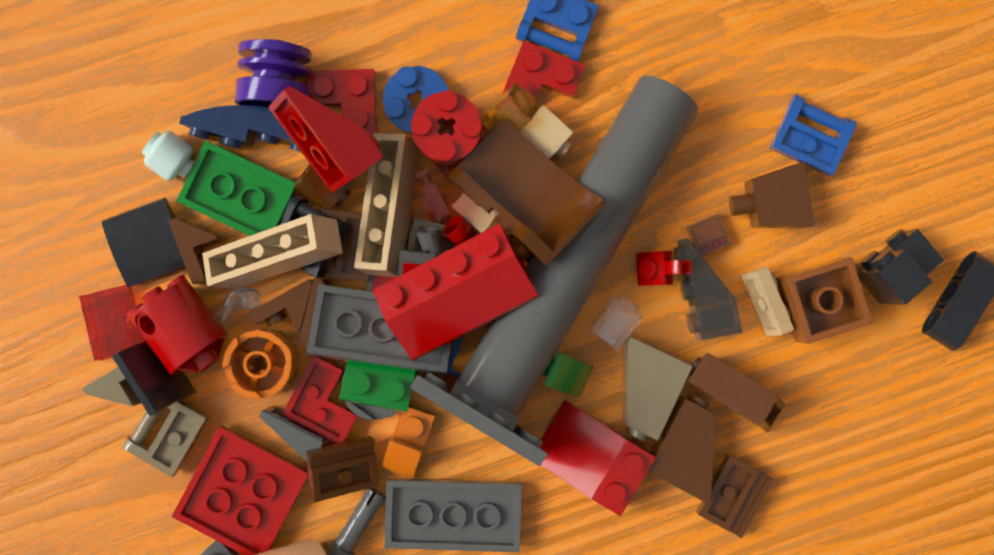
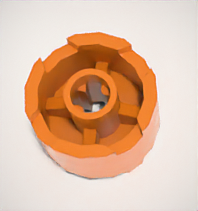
[222,328,299,399]

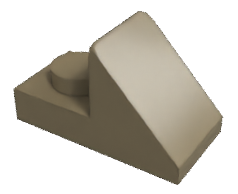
[82,367,141,406]

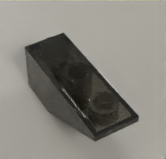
[674,238,742,340]

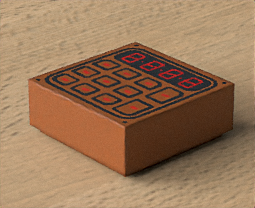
[686,214,731,258]

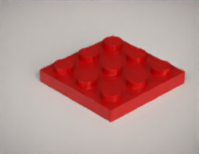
[171,425,308,555]

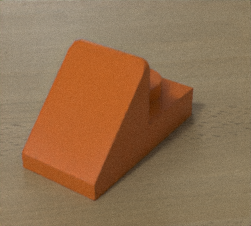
[382,405,436,478]

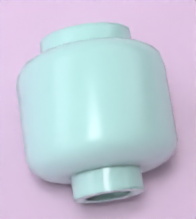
[141,131,194,181]

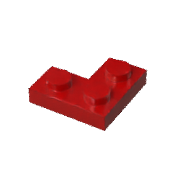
[499,40,586,117]
[307,69,377,135]
[282,356,358,443]

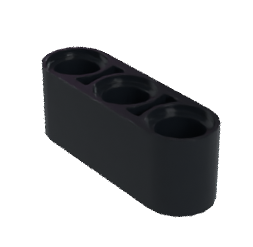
[922,251,994,351]

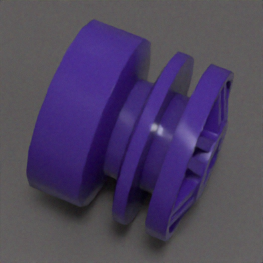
[234,39,312,107]

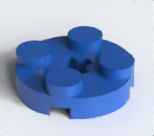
[383,66,448,134]

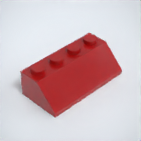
[373,223,540,361]

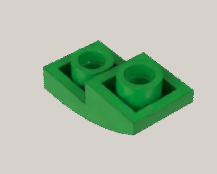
[543,352,594,397]

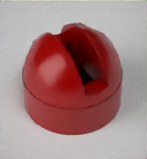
[443,215,473,245]

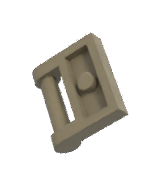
[122,401,209,477]

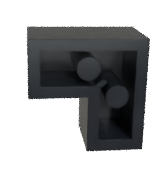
[857,229,944,305]

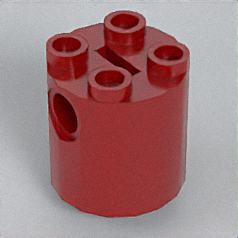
[126,275,229,376]

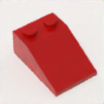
[268,86,384,193]
[540,400,656,517]

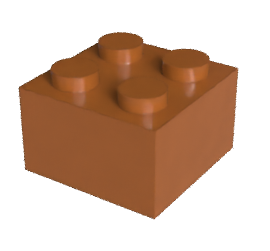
[776,257,873,344]

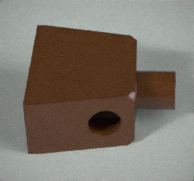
[729,162,815,229]

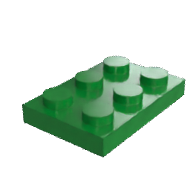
[176,141,297,236]
[339,361,416,413]

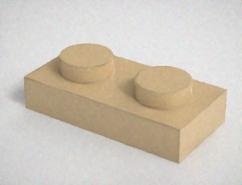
[741,267,794,337]

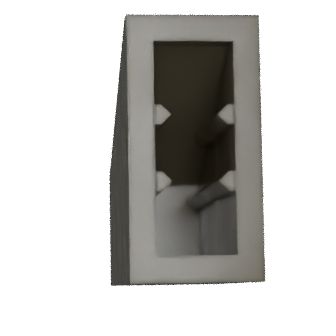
[623,336,693,442]

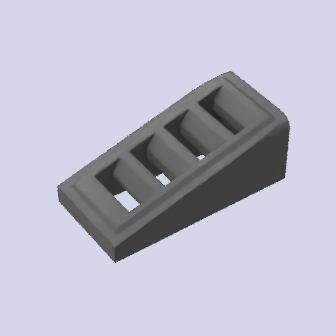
[259,406,327,462]

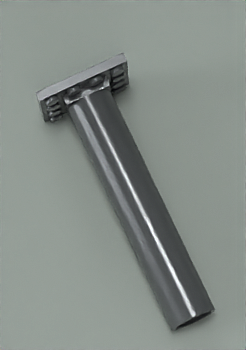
[410,76,699,467]

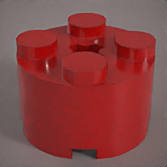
[411,90,482,165]

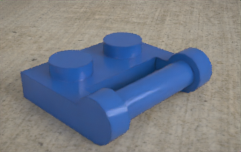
[515,0,599,62]
[769,94,857,176]

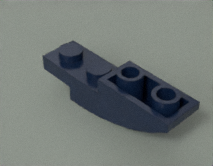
[179,105,302,153]

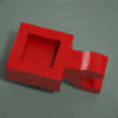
[636,251,693,286]

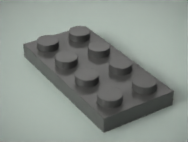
[307,284,451,375]
[384,478,522,552]

